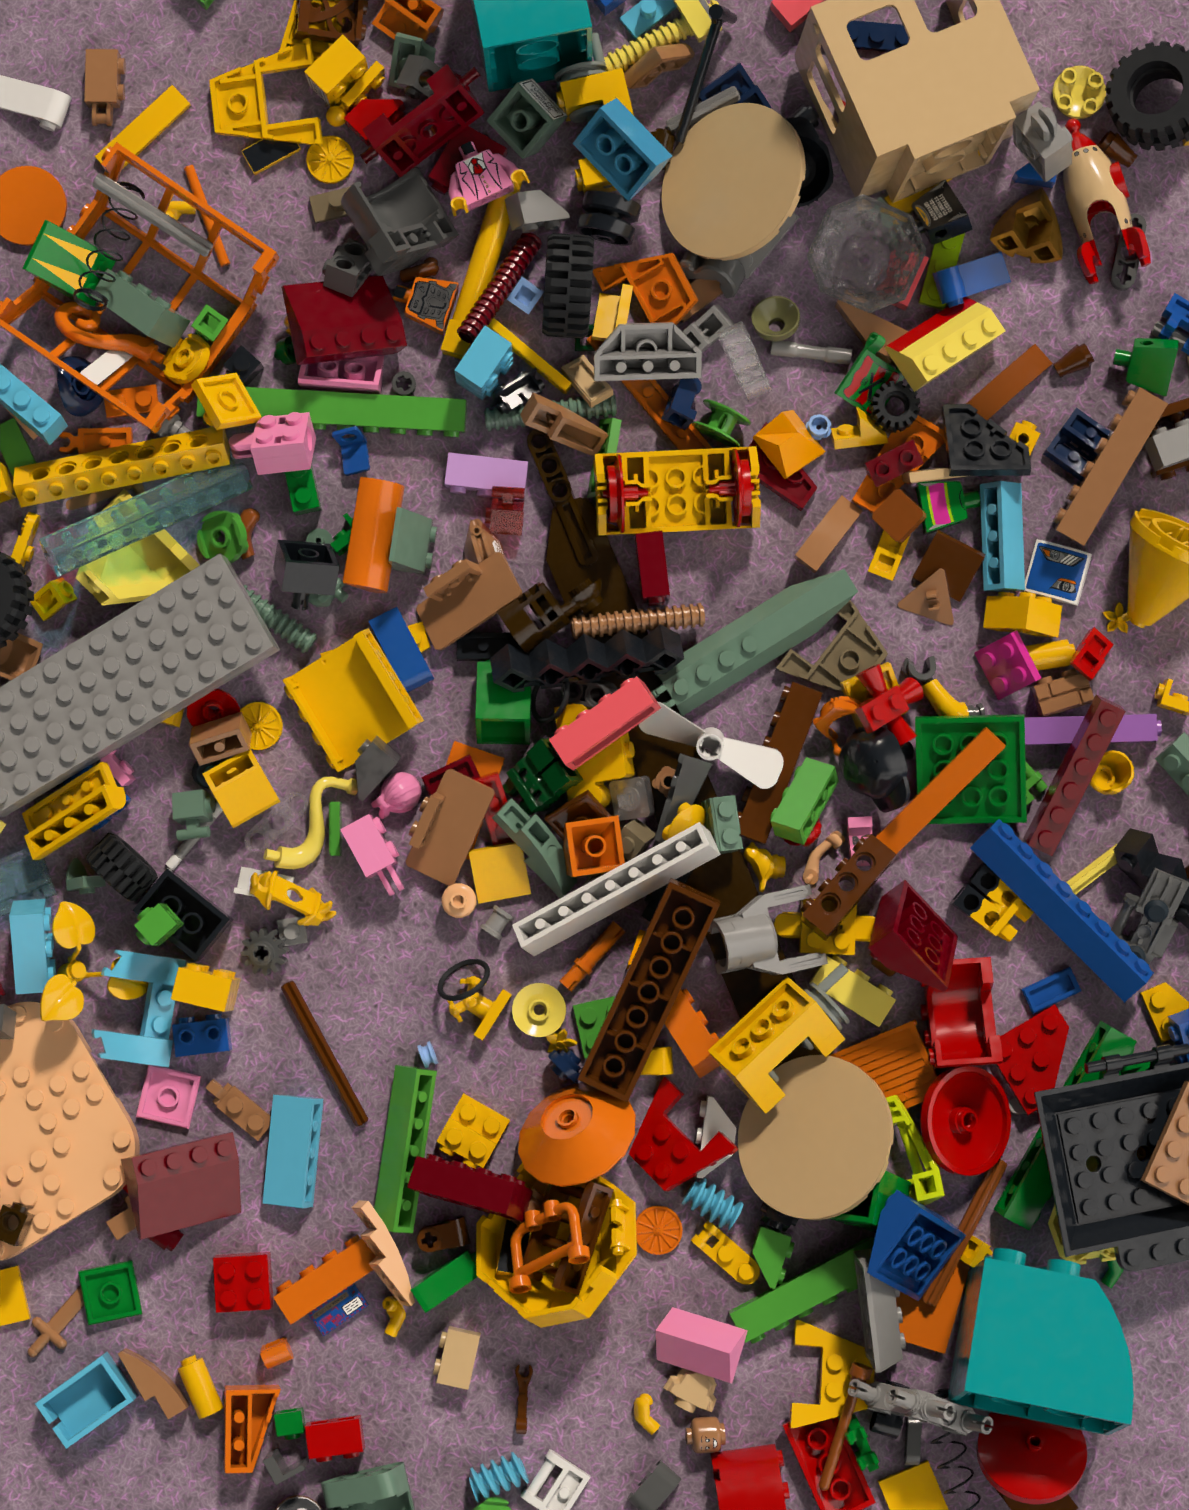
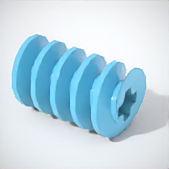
[681,1178,744,1231]
[469,1452,529,1502]

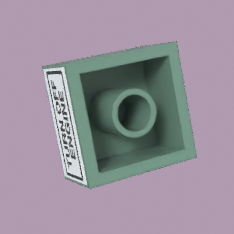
[487,78,568,159]

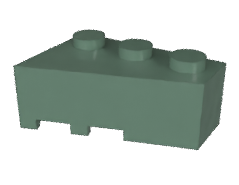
[91,269,191,348]

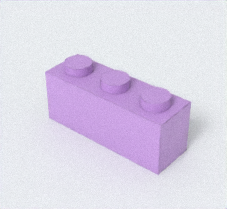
[445,452,529,500]

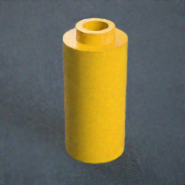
[1025,639,1075,671]
[177,1355,224,1419]

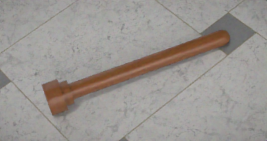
[819,1362,873,1491]

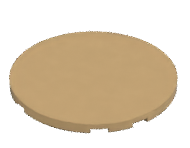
[661,103,806,261]
[738,1055,894,1220]

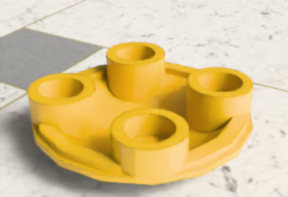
[662,802,706,840]

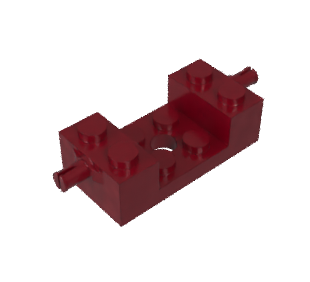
[360,64,485,178]

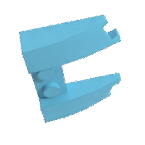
[91,950,186,1067]

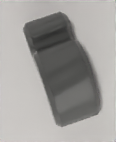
[679,249,745,298]

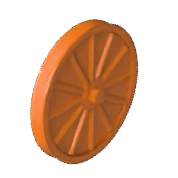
[636,1205,683,1255]

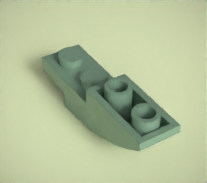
[492,798,578,898]

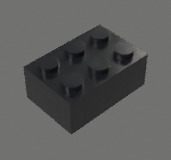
[132,868,234,962]

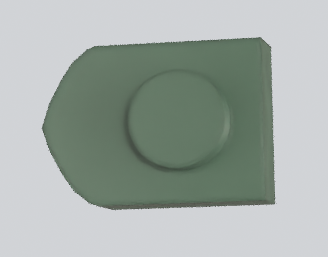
[66,858,106,895]

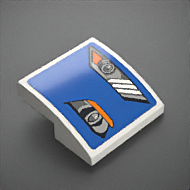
[1023,539,1092,606]

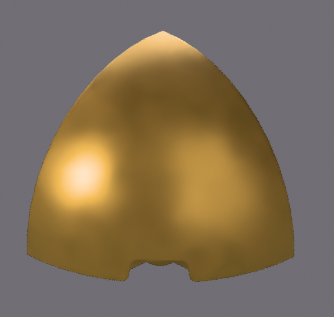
[989,188,1063,263]

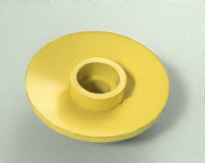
[512,983,566,1037]

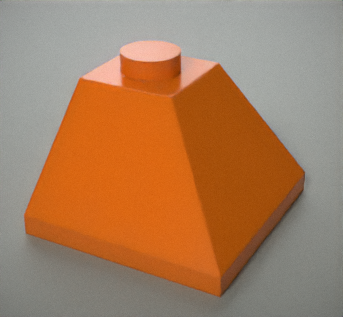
[563,815,625,877]

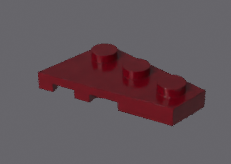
[748,422,817,511]

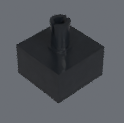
[273,540,340,610]

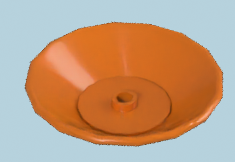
[518,1083,636,1187]

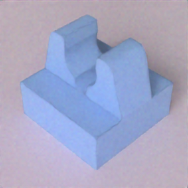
[507,277,544,315]

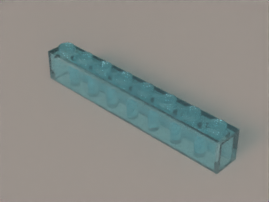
[39,453,253,577]

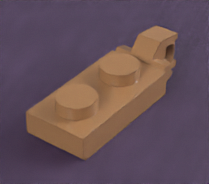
[205,1079,271,1141]

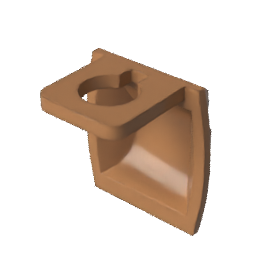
[0,633,43,680]

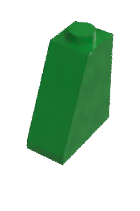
[411,1249,478,1313]

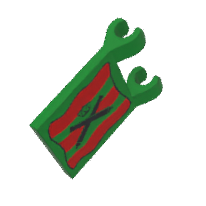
[835,332,904,420]

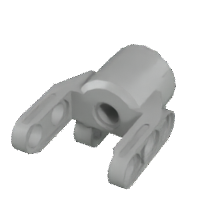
[708,884,828,976]

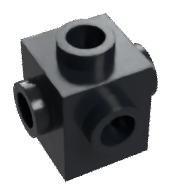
[760,1201,799,1232]

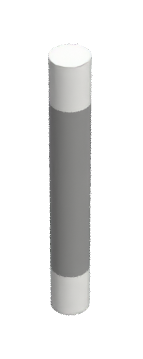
[165,802,223,870]

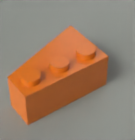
[664,988,720,1078]
[223,1385,281,1473]

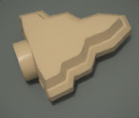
[663,1368,717,1413]

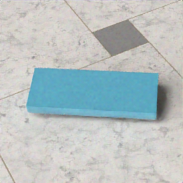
[263,1095,324,1208]

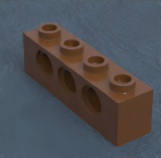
[800,834,897,941]

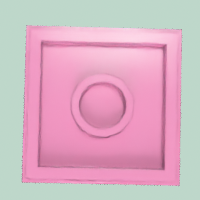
[136,1065,202,1129]

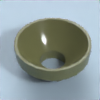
[751,296,800,341]

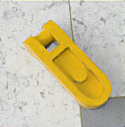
[691,1220,760,1285]

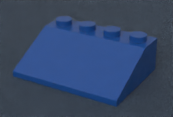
[867,1190,966,1301]

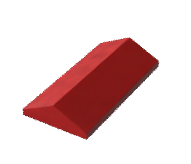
[782,1417,876,1510]

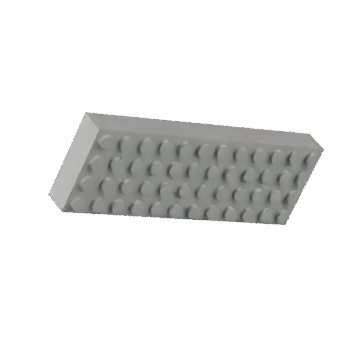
[0,554,280,817]

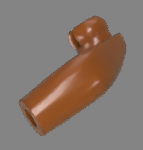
[240,508,260,560]

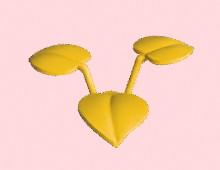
[40,901,149,1021]

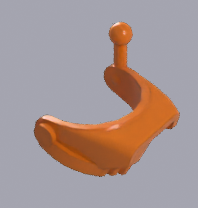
[813,696,862,756]

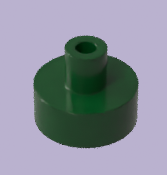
[274,336,296,365]

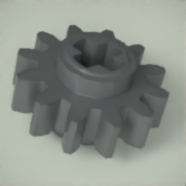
[240,927,290,976]

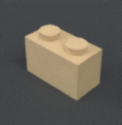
[433,1326,481,1390]

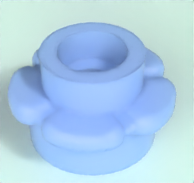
[805,414,831,440]

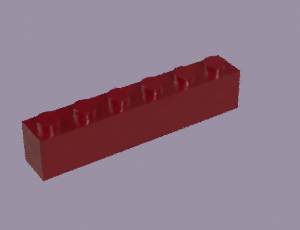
[1024,694,1126,856]

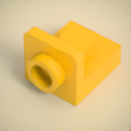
[30,577,78,621]
[1154,678,1189,716]

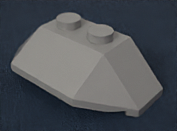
[594,322,702,381]

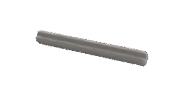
[92,173,213,257]

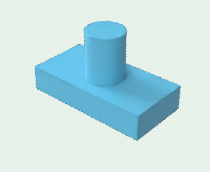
[619,0,677,40]

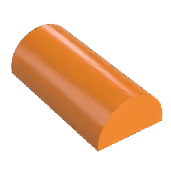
[343,477,405,593]

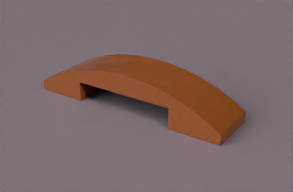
[966,344,1053,421]

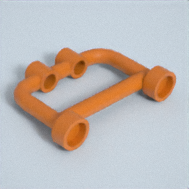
[509,1200,591,1294]

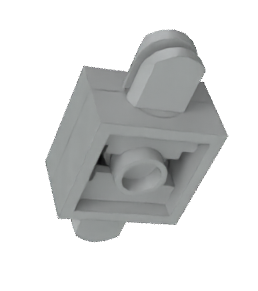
[1012,101,1073,182]

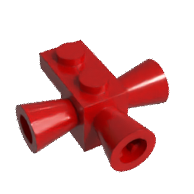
[855,663,923,745]

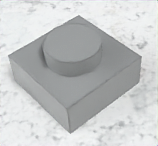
[277,916,308,947]

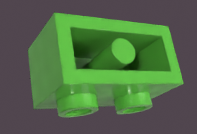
[134,903,184,946]

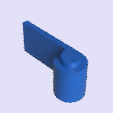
[932,251,1011,308]
[368,607,434,693]

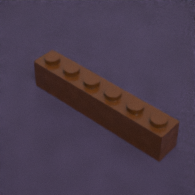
[738,682,823,845]

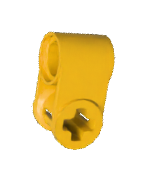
[641,1046,674,1075]

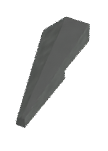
[653,754,713,847]

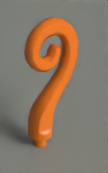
[54,302,165,364]

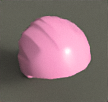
[371,772,422,819]

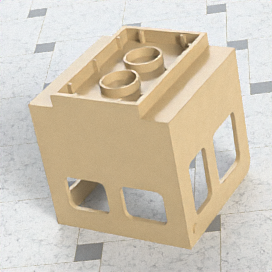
[795,0,1040,203]

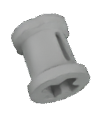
[480,905,514,940]

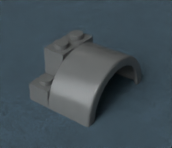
[341,168,459,276]

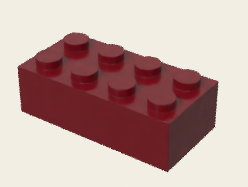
[407,1154,533,1222]

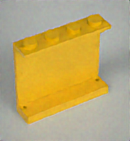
[282,628,424,772]

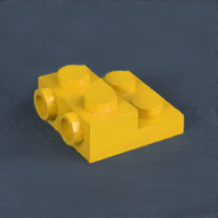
[436,1093,510,1169]

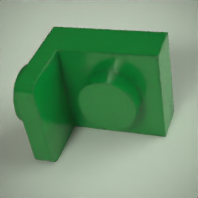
[331,513,353,556]

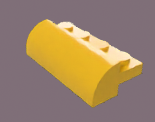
[22,762,126,860]

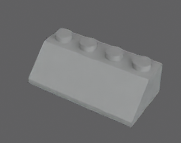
[853,1248,906,1373]

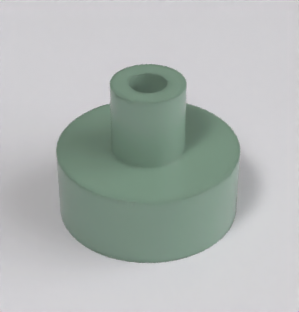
[306,528,333,548]

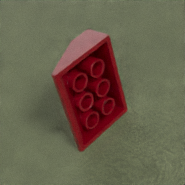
[281,275,407,365]
[868,880,958,991]
[121,1132,241,1240]

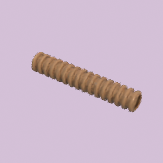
[570,603,705,640]

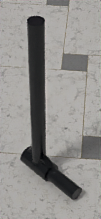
[674,4,737,143]

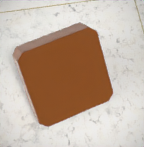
[872,489,926,543]

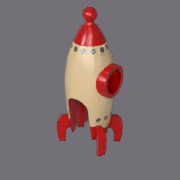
[1063,119,1151,284]

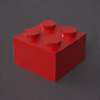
[213,1251,274,1313]

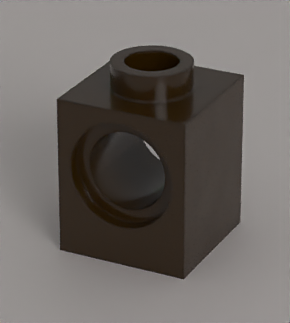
[0,1202,34,1246]

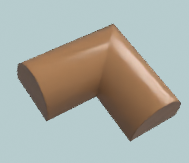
[624,43,695,89]

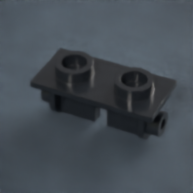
[490,367,545,414]

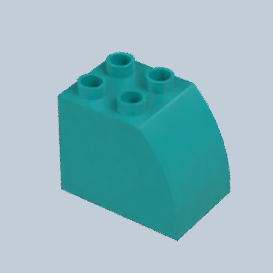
[470,0,592,92]
[947,1248,1134,1435]

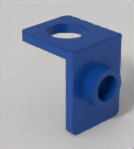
[332,426,370,476]

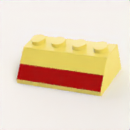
[884,297,1005,392]

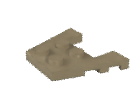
[776,600,888,693]

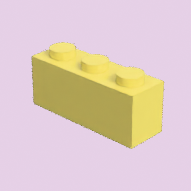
[809,954,896,1027]

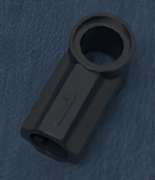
[869,1380,910,1439]

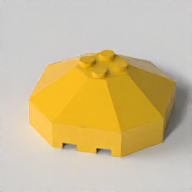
[476,1163,637,1328]

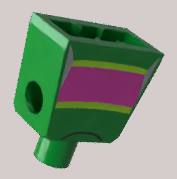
[915,481,980,535]

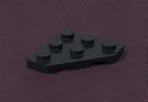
[941,404,1031,476]

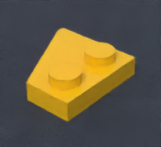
[1140,982,1189,1043]

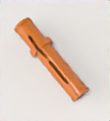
[559,921,625,992]

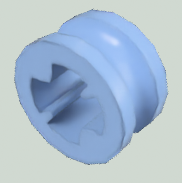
[417,1041,438,1068]

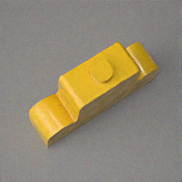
[554,704,635,808]

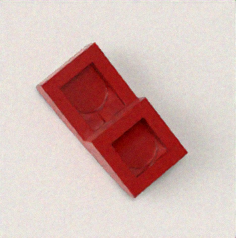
[1070,627,1114,681]

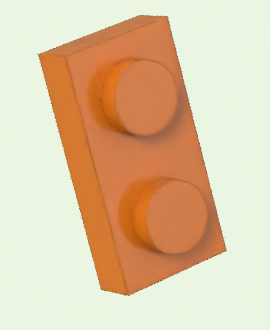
[104,384,159,419]

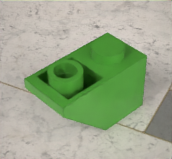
[751,1225,795,1289]

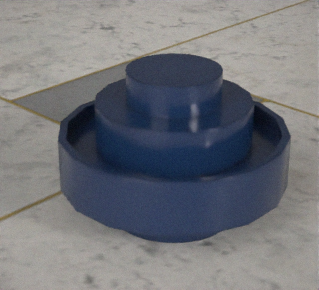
[548,1049,582,1084]

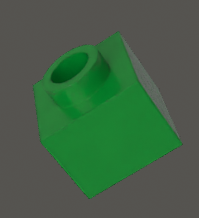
[274,1407,306,1440]

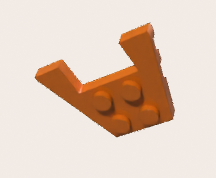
[593,253,699,325]

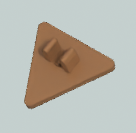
[898,568,954,625]

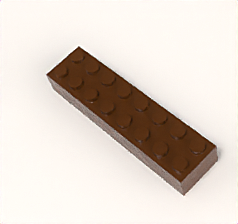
[578,878,720,1102]

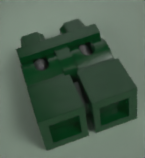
[502,738,583,816]

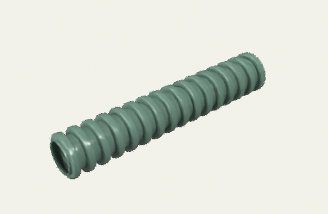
[484,394,617,432]
[244,585,317,654]

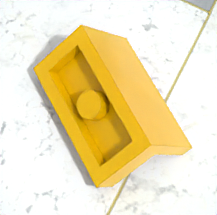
[592,284,633,341]

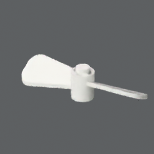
[639,701,784,789]

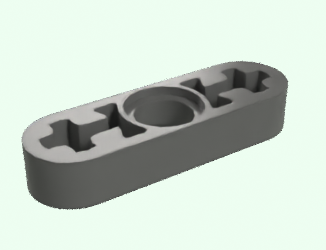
[1110,213,1147,291]

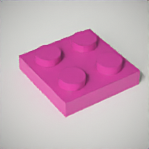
[974,630,1041,700]

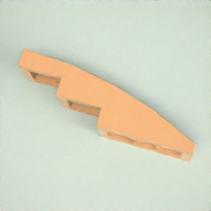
[351,1200,415,1306]

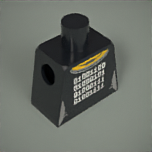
[903,180,973,245]

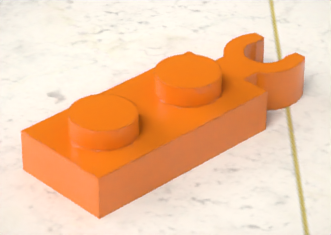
[59,427,133,454]

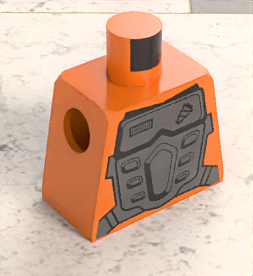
[393,277,459,336]

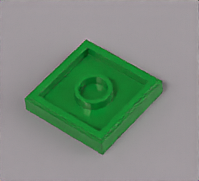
[78,1260,143,1325]

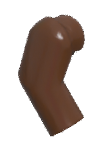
[400,257,439,283]

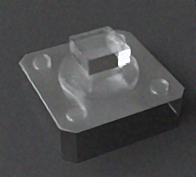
[609,775,655,821]

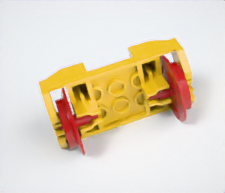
[593,446,761,535]

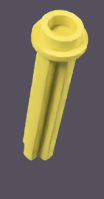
[1066,844,1117,895]

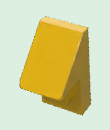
[831,407,888,449]

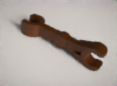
[515,1364,533,1434]

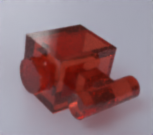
[485,486,525,536]

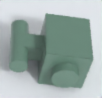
[172,789,216,841]

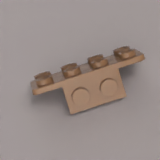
[416,552,522,651]
[406,769,495,886]

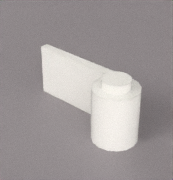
[0,75,72,131]

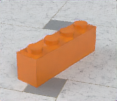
[273,1234,376,1325]

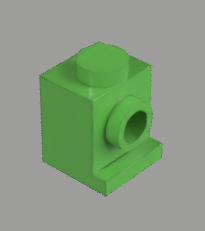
[191,304,228,342]

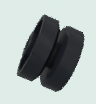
[576,191,641,246]

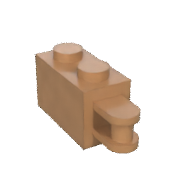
[84,49,126,127]

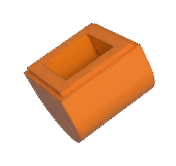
[260,1336,294,1369]

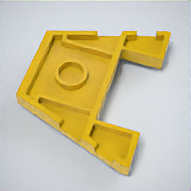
[789,1320,875,1429]

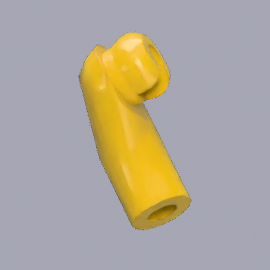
[166,201,196,220]
[382,1296,406,1337]
[634,1393,660,1435]

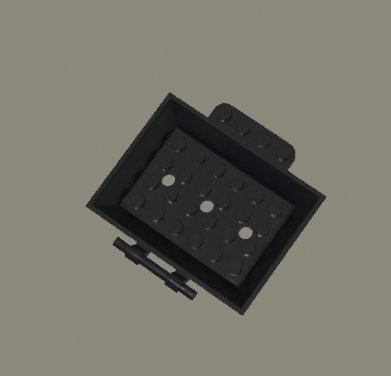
[1034,1043,1189,1271]

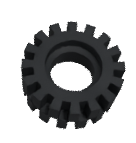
[869,381,920,433]

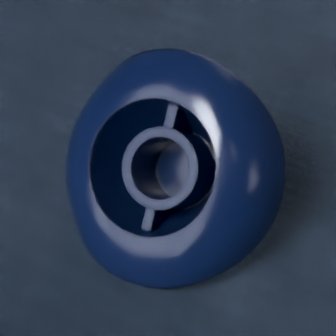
[57,356,104,417]

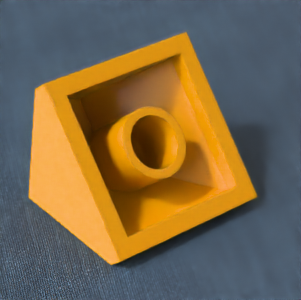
[753,410,826,479]

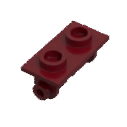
[865,439,924,487]

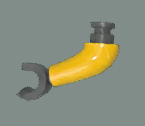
[902,656,985,716]

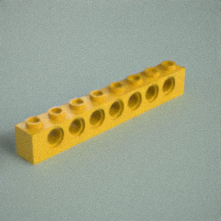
[13,427,230,508]

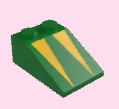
[22,220,116,306]

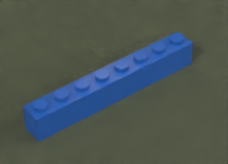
[970,819,1154,1003]

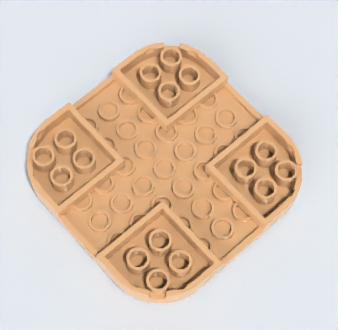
[0,1002,140,1261]

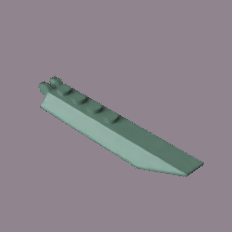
[651,569,858,716]

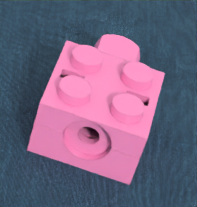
[229,412,316,475]
[340,814,405,896]

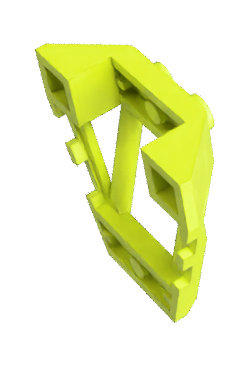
[886,1095,945,1205]

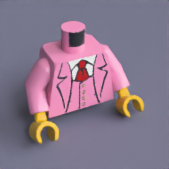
[448,142,530,216]

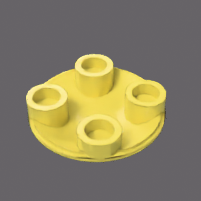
[1053,66,1106,119]

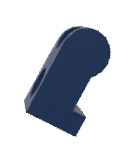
[661,378,702,430]

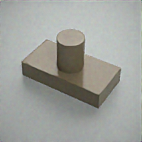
[309,187,362,224]

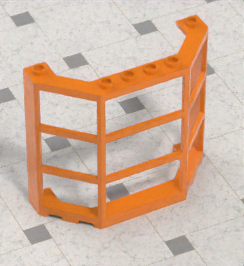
[0,142,279,434]

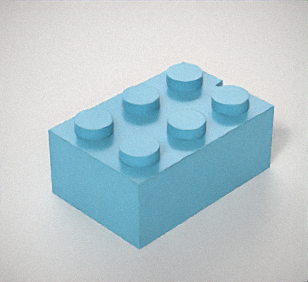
[454,326,514,400]
[9,899,56,994]
[35,1352,138,1449]

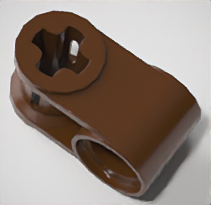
[417,1216,471,1252]

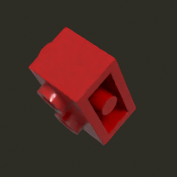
[305,1415,365,1462]

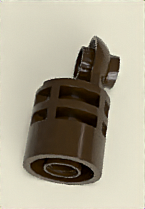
[497,578,604,653]

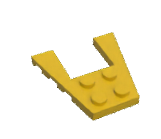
[209,38,323,146]

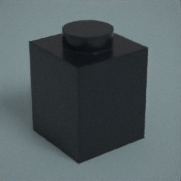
[223,345,264,387]

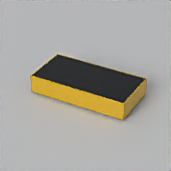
[241,139,301,175]
[496,1219,532,1276]

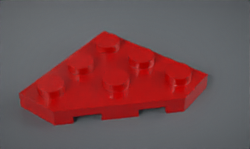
[996,1004,1069,1116]

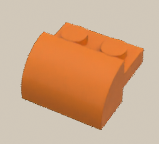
[371,0,444,42]

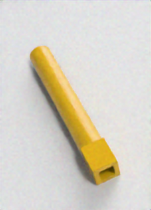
[441,181,523,359]

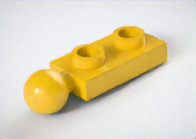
[326,60,385,127]

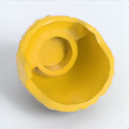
[1089,750,1134,795]

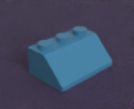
[572,98,672,201]

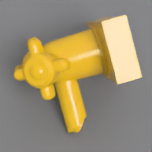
[447,976,512,1041]

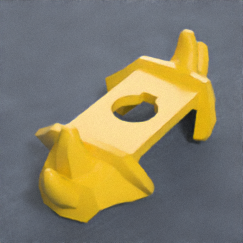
[250,870,337,926]

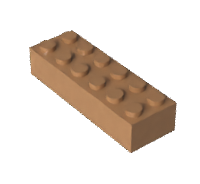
[1052,387,1168,546]

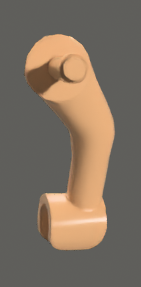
[803,831,845,885]

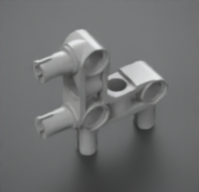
[848,1379,993,1436]

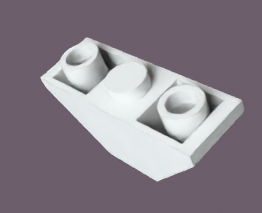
[695,1095,736,1178]

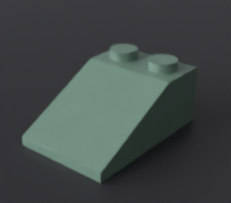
[389,507,437,575]

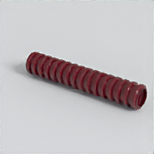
[457,233,542,344]

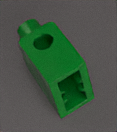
[1112,338,1179,396]

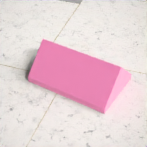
[298,355,384,394]
[655,1307,748,1384]

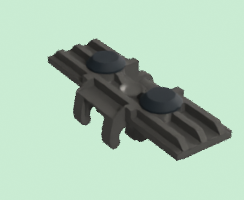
[1100,868,1189,980]

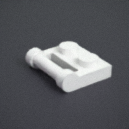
[520,1449,591,1510]

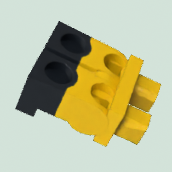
[950,863,1034,942]

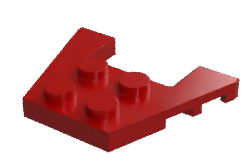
[628,1077,739,1192]

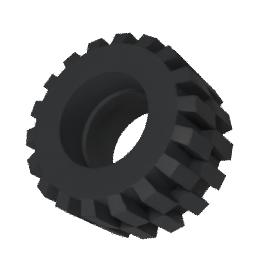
[86,832,158,902]

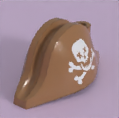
[464,519,504,564]

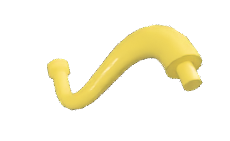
[263,777,358,870]

